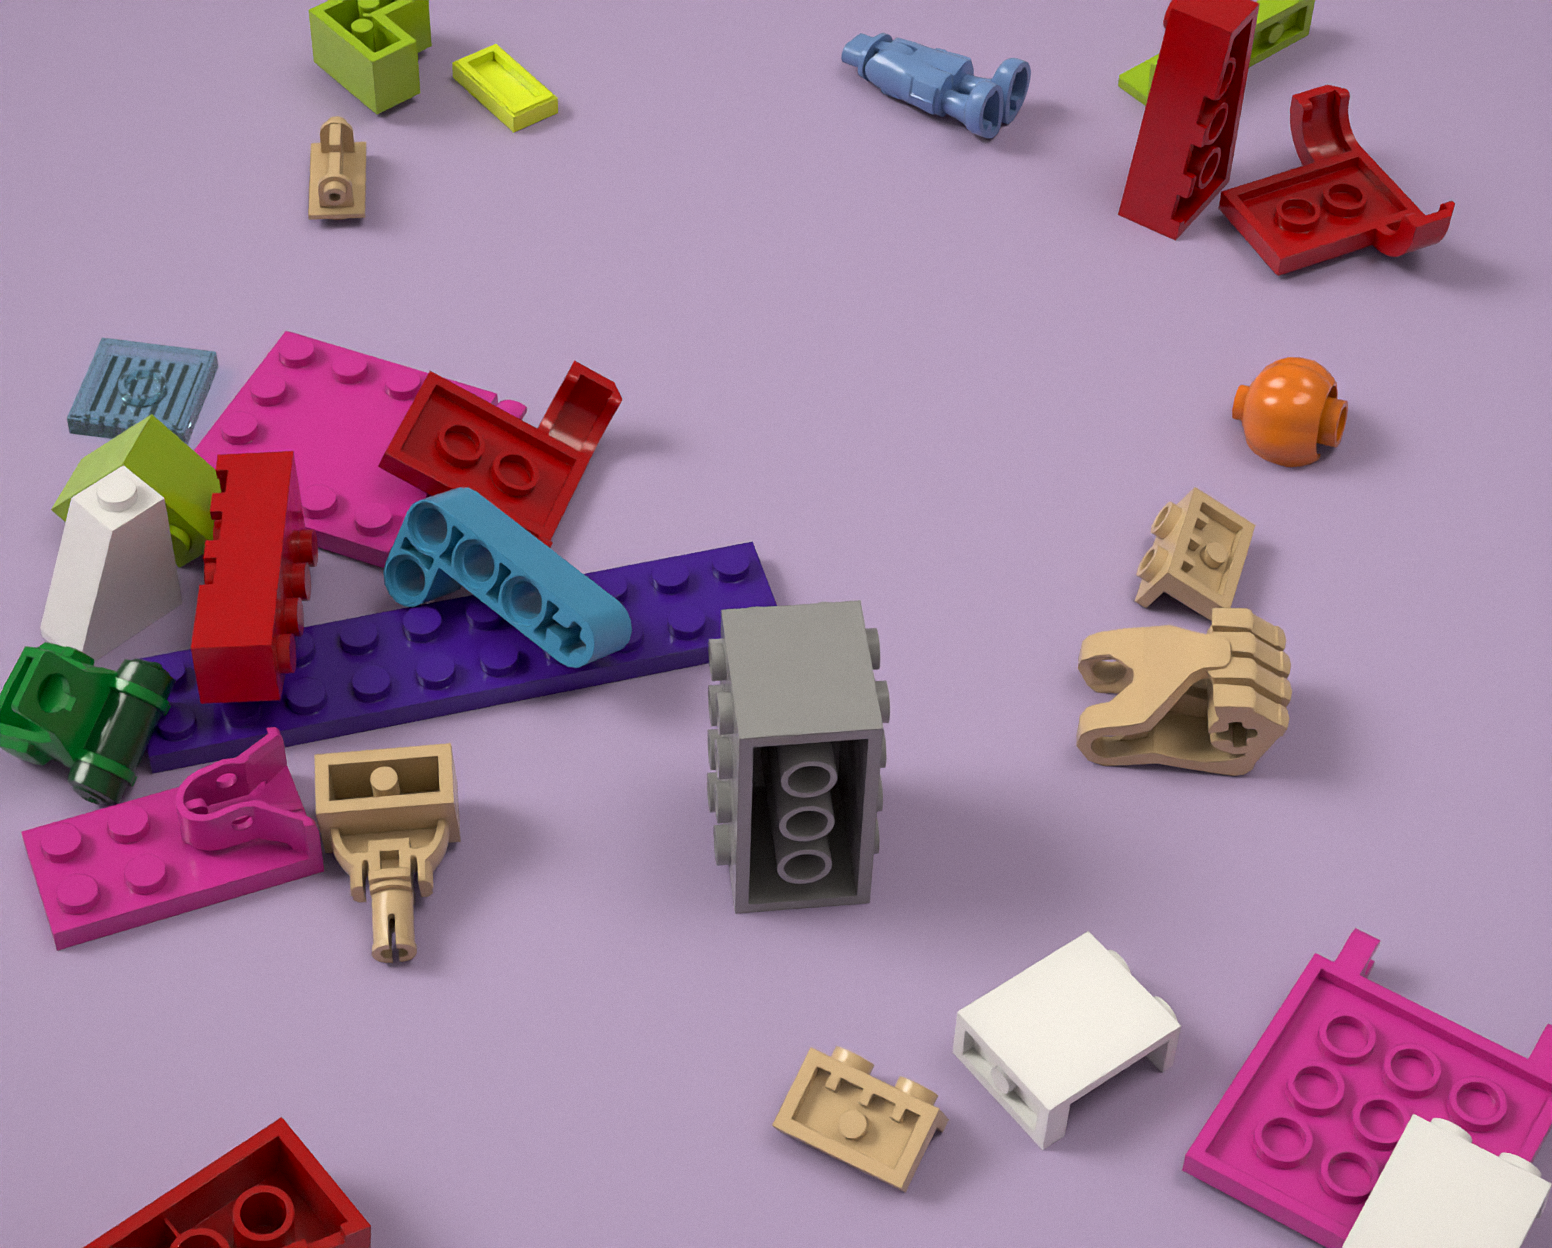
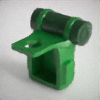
[0,642,176,805]

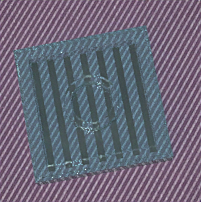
[67,337,219,445]

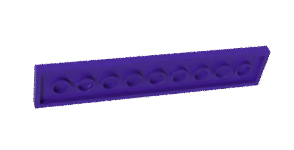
[140,541,777,774]

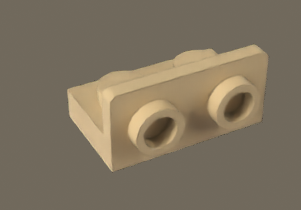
[1135,487,1256,621]
[772,1046,949,1193]

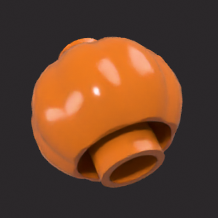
[1232,357,1348,467]

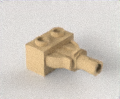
[314,743,461,963]

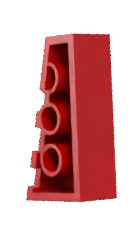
[1118,0,1260,241]
[191,451,318,704]
[83,1117,371,1248]

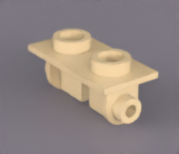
[308,116,367,220]

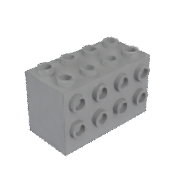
[707,600,890,914]

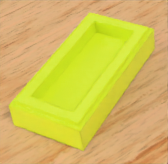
[452,44,558,133]

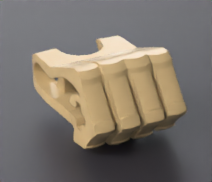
[1076,608,1292,776]

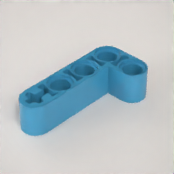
[383,487,632,668]

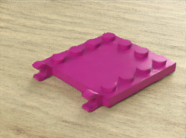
[194,331,527,568]
[1182,928,1552,1248]

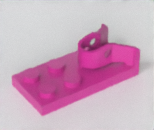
[21,727,324,951]

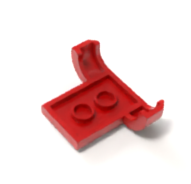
[1218,84,1455,276]
[378,360,623,548]

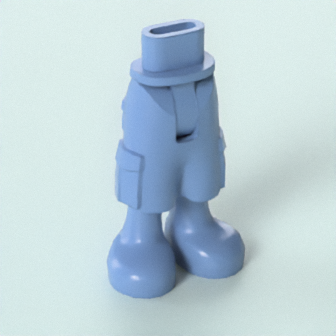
[841,33,1031,138]

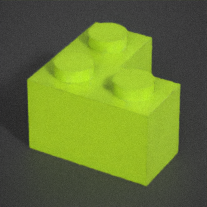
[308,0,432,115]
[51,414,221,568]

